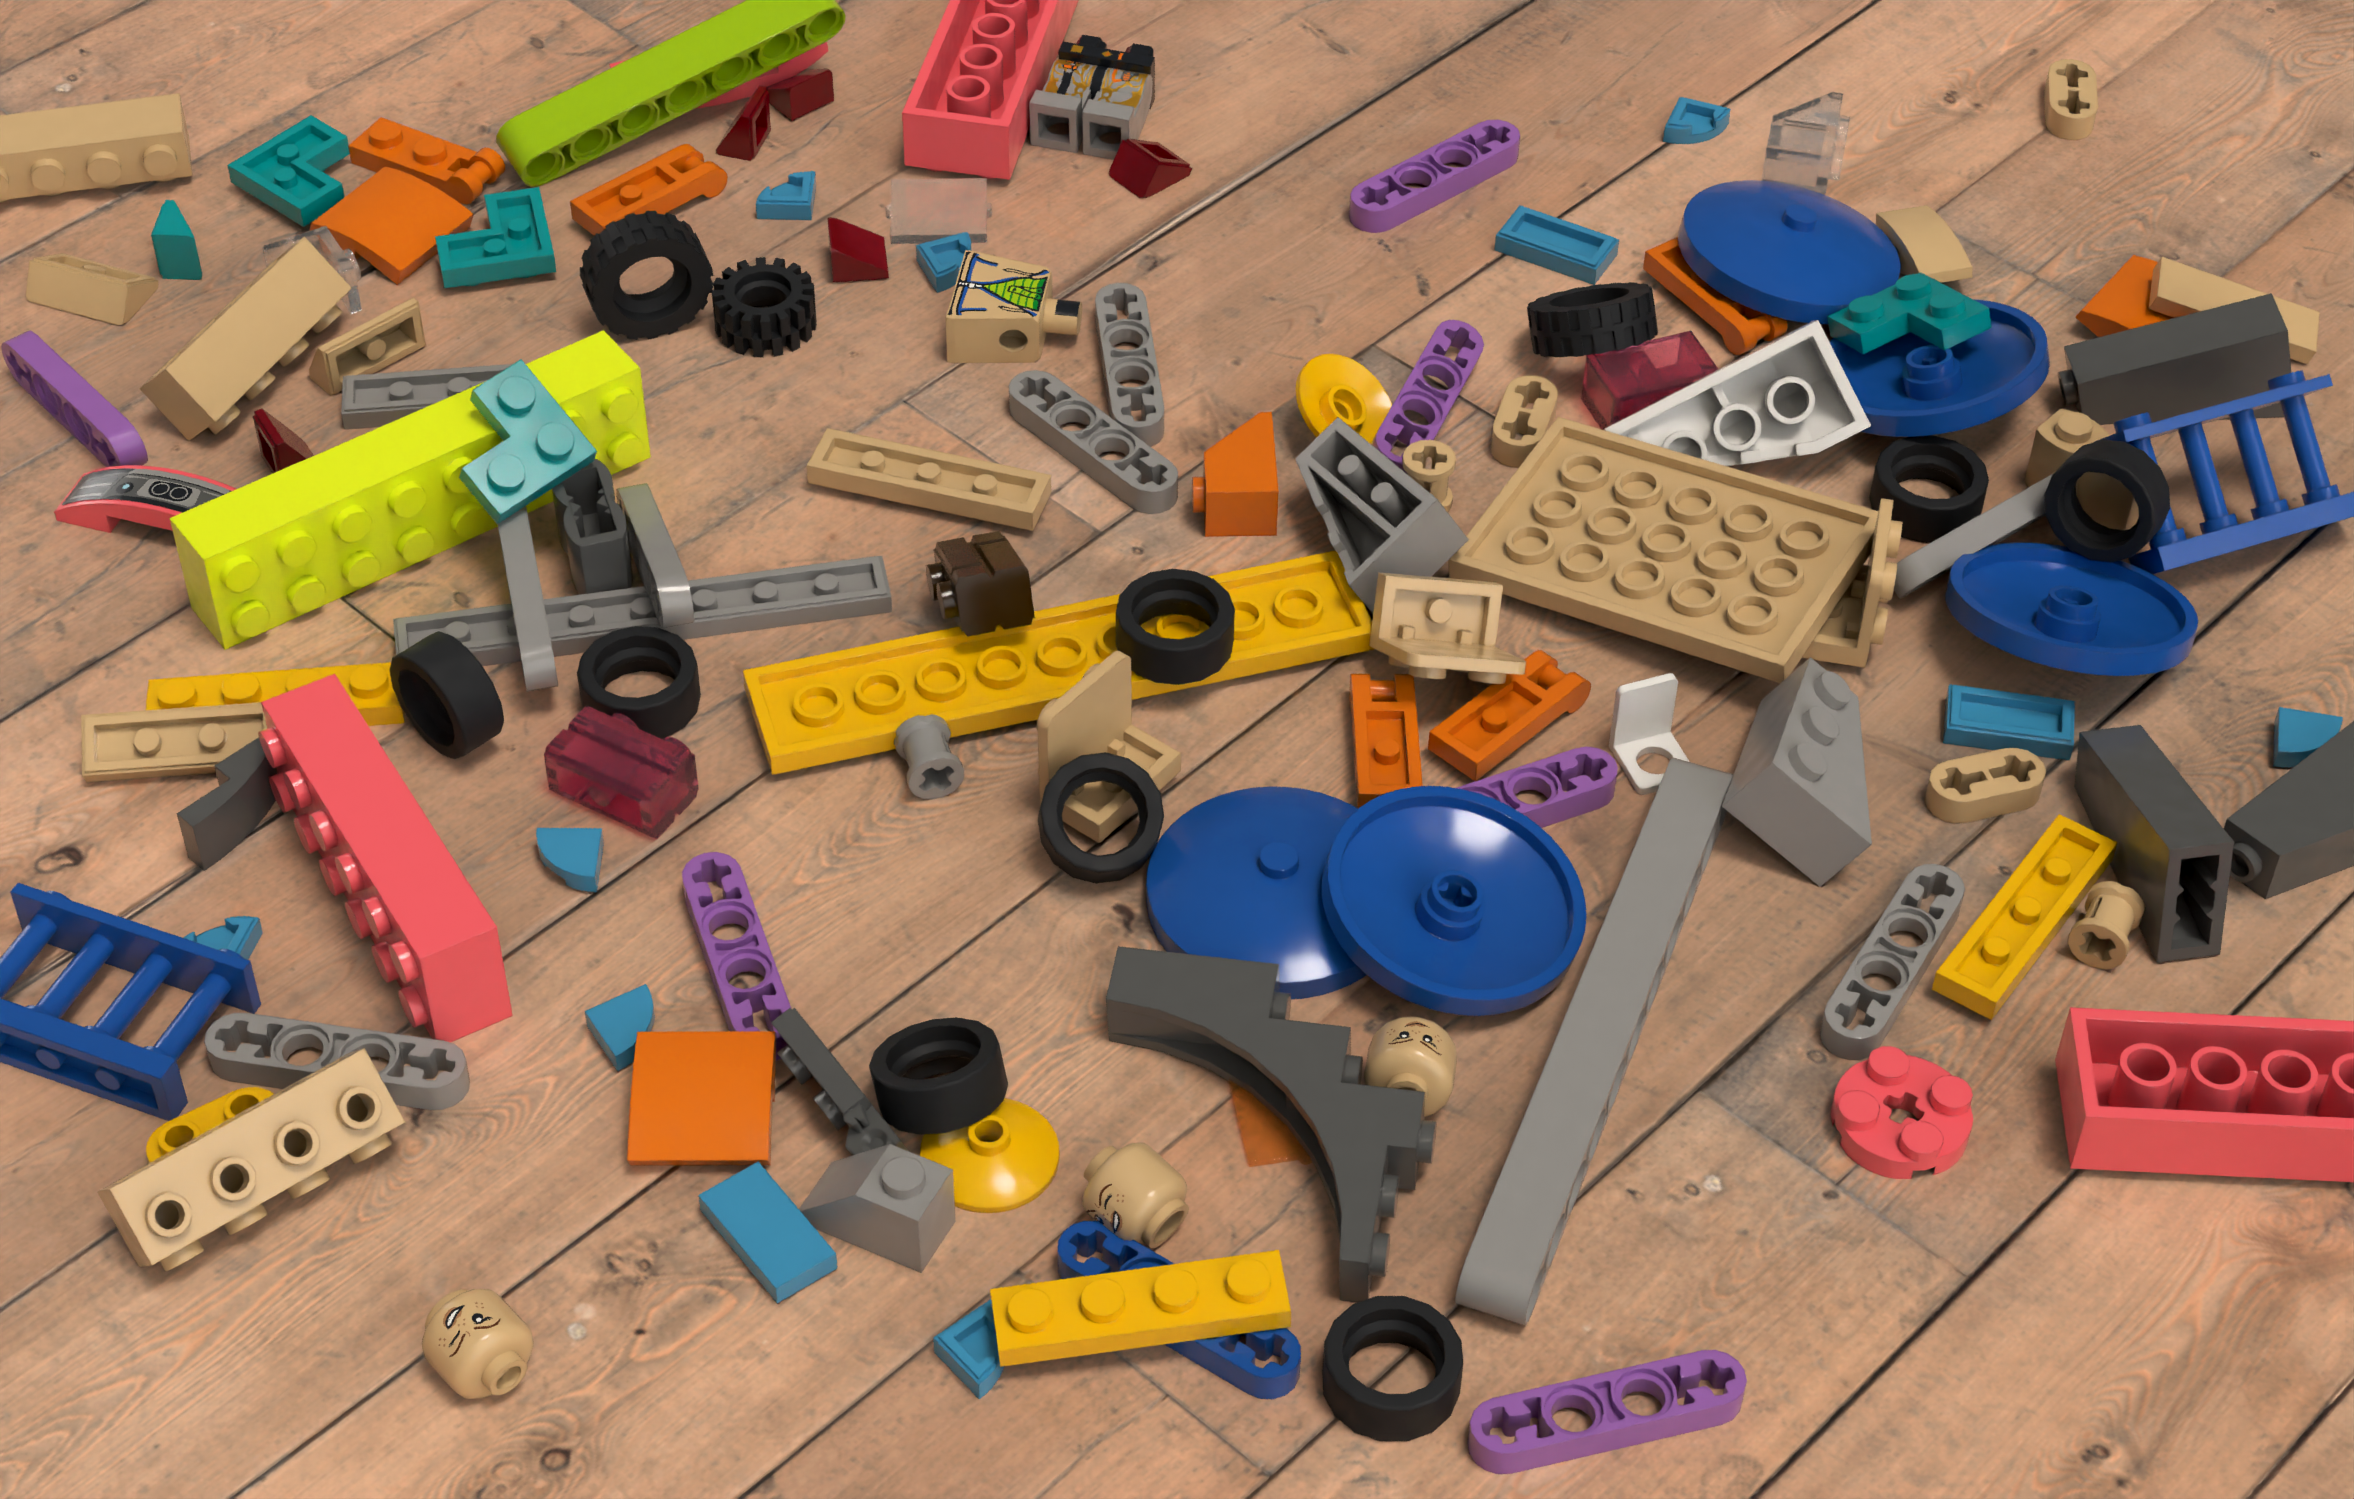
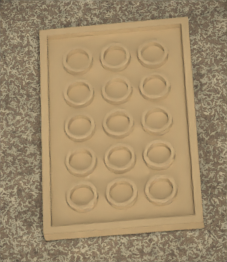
[1448,417,1878,683]

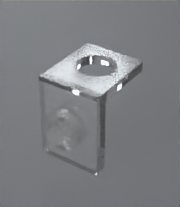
[262,226,362,314]

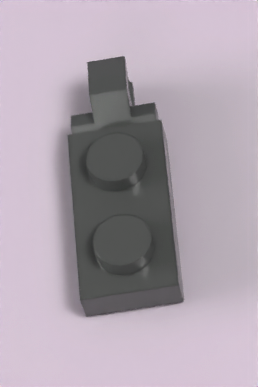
[771,1008,908,1156]

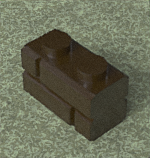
[926,531,1035,637]

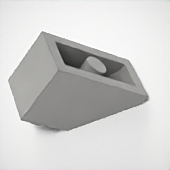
[799,1144,955,1273]

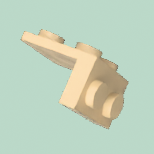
[1802,498,1903,668]
[1369,572,1526,684]
[1036,651,1181,843]

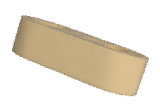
[2044,59,2098,140]
[1491,375,1558,468]
[1925,748,2046,824]

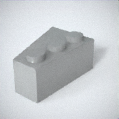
[1295,417,1469,614]
[1722,657,1872,887]

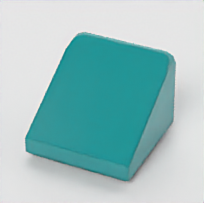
[151,200,203,280]

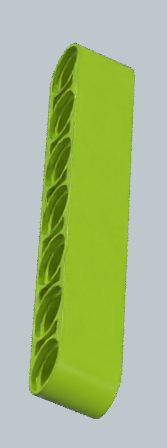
[496,0,846,187]

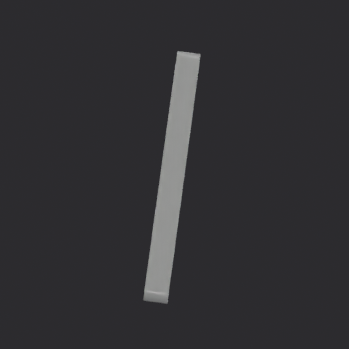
[1455,757,1734,1326]

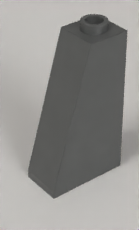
[2058,293,2291,425]
[2224,721,2354,899]
[2074,725,2234,962]

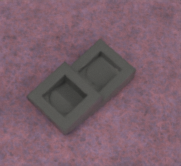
[177,737,278,871]

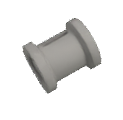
[894,714,964,799]

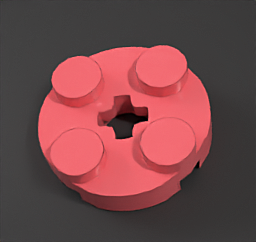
[1830,1046,1973,1179]

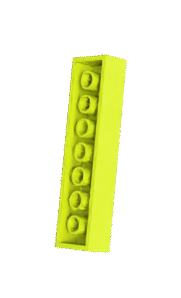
[170,330,651,650]

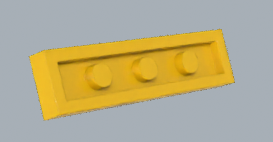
[145,662,405,726]
[1932,814,2118,1020]
[990,1250,1291,1367]

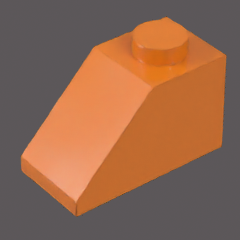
[1192,412,1279,537]

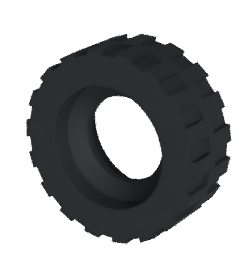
[580,211,714,340]
[1527,282,1658,357]

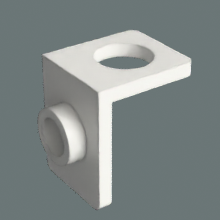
[1609,673,1690,795]

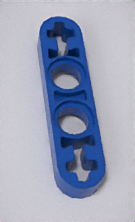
[1058,1221,1301,1399]

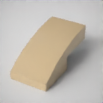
[1876,205,1973,283]

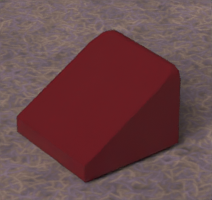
[767,68,834,121]
[716,85,771,161]
[1109,139,1193,198]
[827,217,889,282]
[253,408,314,473]

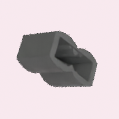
[552,459,633,595]

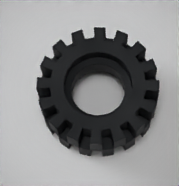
[712,257,817,358]

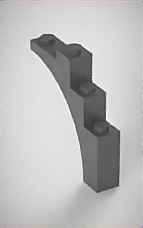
[1106,946,1437,1303]

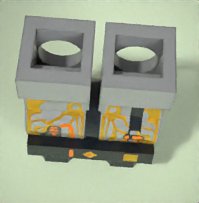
[1029,35,1155,160]

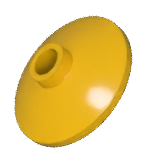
[1295,354,1392,444]
[920,1098,1060,1213]

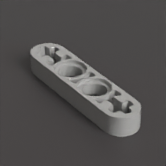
[1095,283,1164,447]
[1009,370,1178,514]
[1894,473,2054,599]
[616,483,694,628]
[498,506,558,692]
[1820,864,1965,1060]
[204,1013,470,1110]

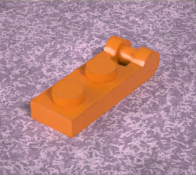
[348,117,505,204]
[570,144,728,236]
[1643,237,1788,355]
[1428,650,1591,781]
[1349,674,1423,808]

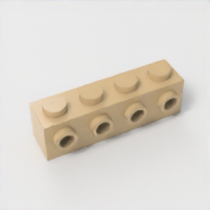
[0,93,192,203]
[139,236,352,441]
[97,1048,405,1271]

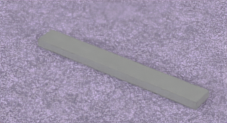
[393,556,892,666]

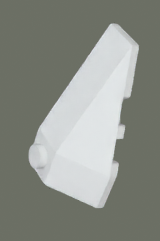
[1605,320,1871,466]

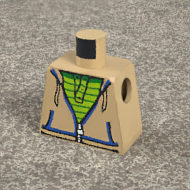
[945,250,1082,363]

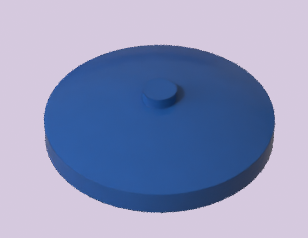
[1678,180,1901,324]
[1829,299,2050,437]
[1945,543,2198,676]
[1146,786,1366,1000]
[1322,786,1587,1016]

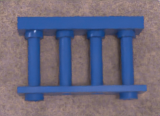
[2094,370,2354,574]
[0,883,261,1121]

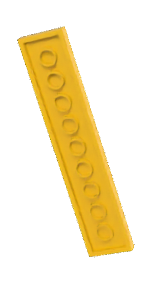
[743,550,1374,775]

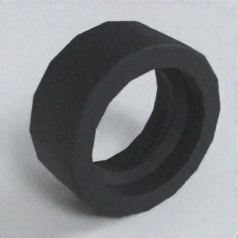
[1869,435,1989,543]
[2044,440,2170,563]
[1115,569,1235,685]
[577,626,701,743]
[389,631,504,759]
[1038,752,1164,884]
[869,1017,1008,1135]
[1322,1296,1463,1441]

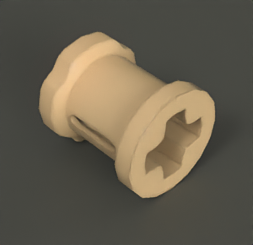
[1402,440,1456,512]
[2068,881,2145,969]

